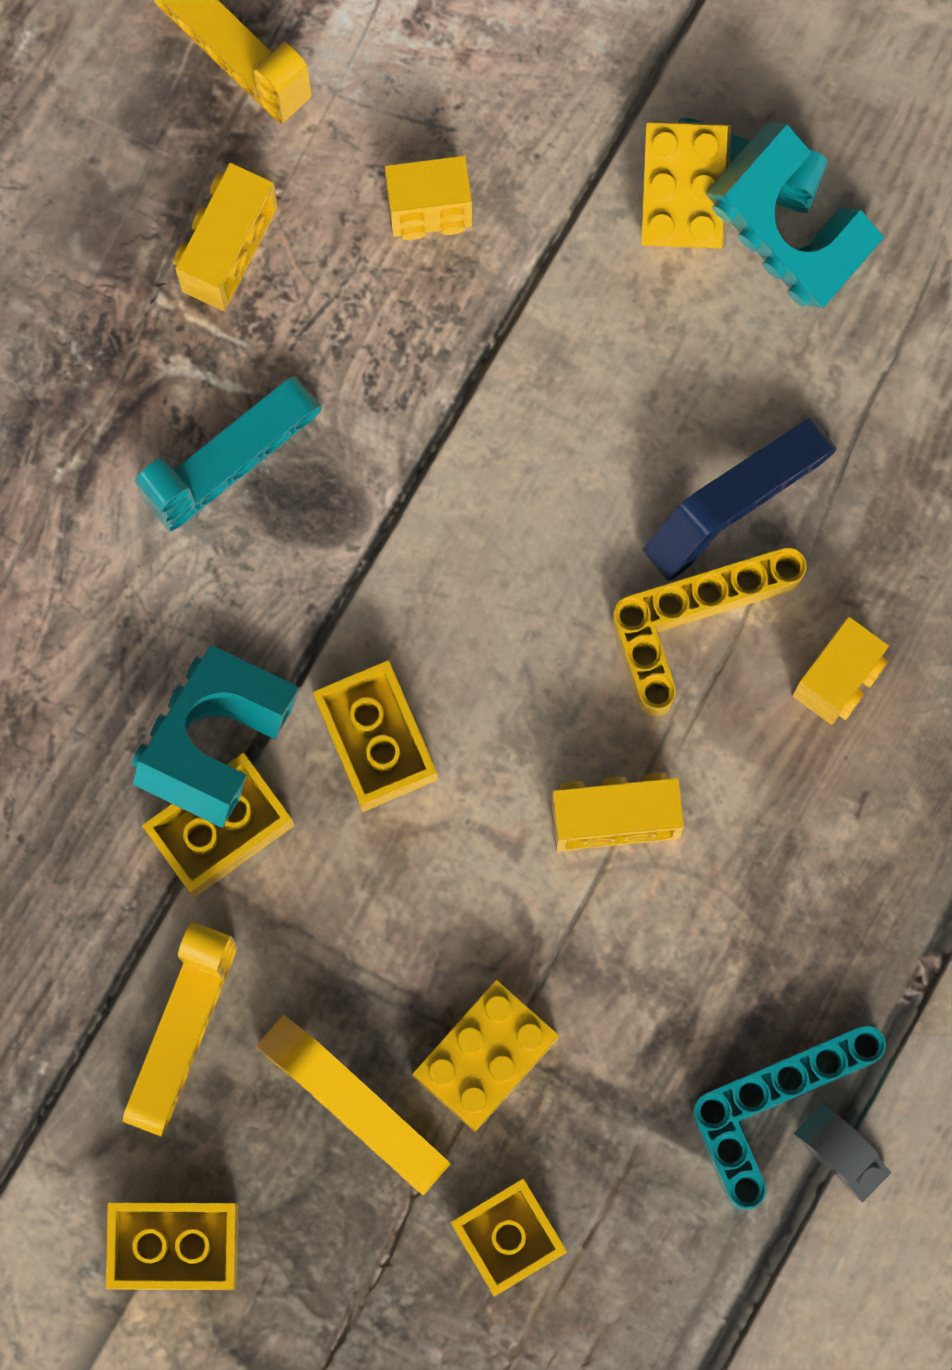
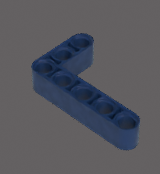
[642,417,837,582]

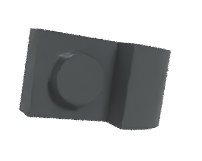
[793,1103,892,1203]

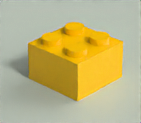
[385,156,472,240]
[792,617,889,725]
[450,1178,567,1297]

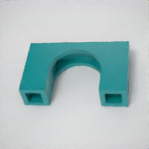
[705,122,885,308]
[131,645,299,828]

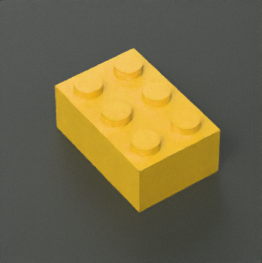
[641,121,731,249]
[173,163,278,312]
[312,660,438,813]
[141,752,294,898]
[551,773,684,852]
[412,980,559,1133]
[106,1203,239,1290]

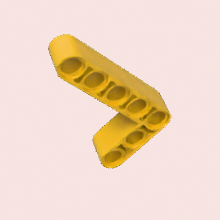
[153,0,312,124]
[612,548,807,717]
[122,921,237,1137]
[256,1015,451,1196]

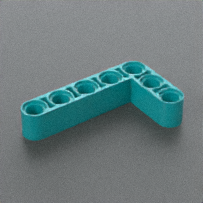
[135,376,322,532]
[692,1026,886,1210]

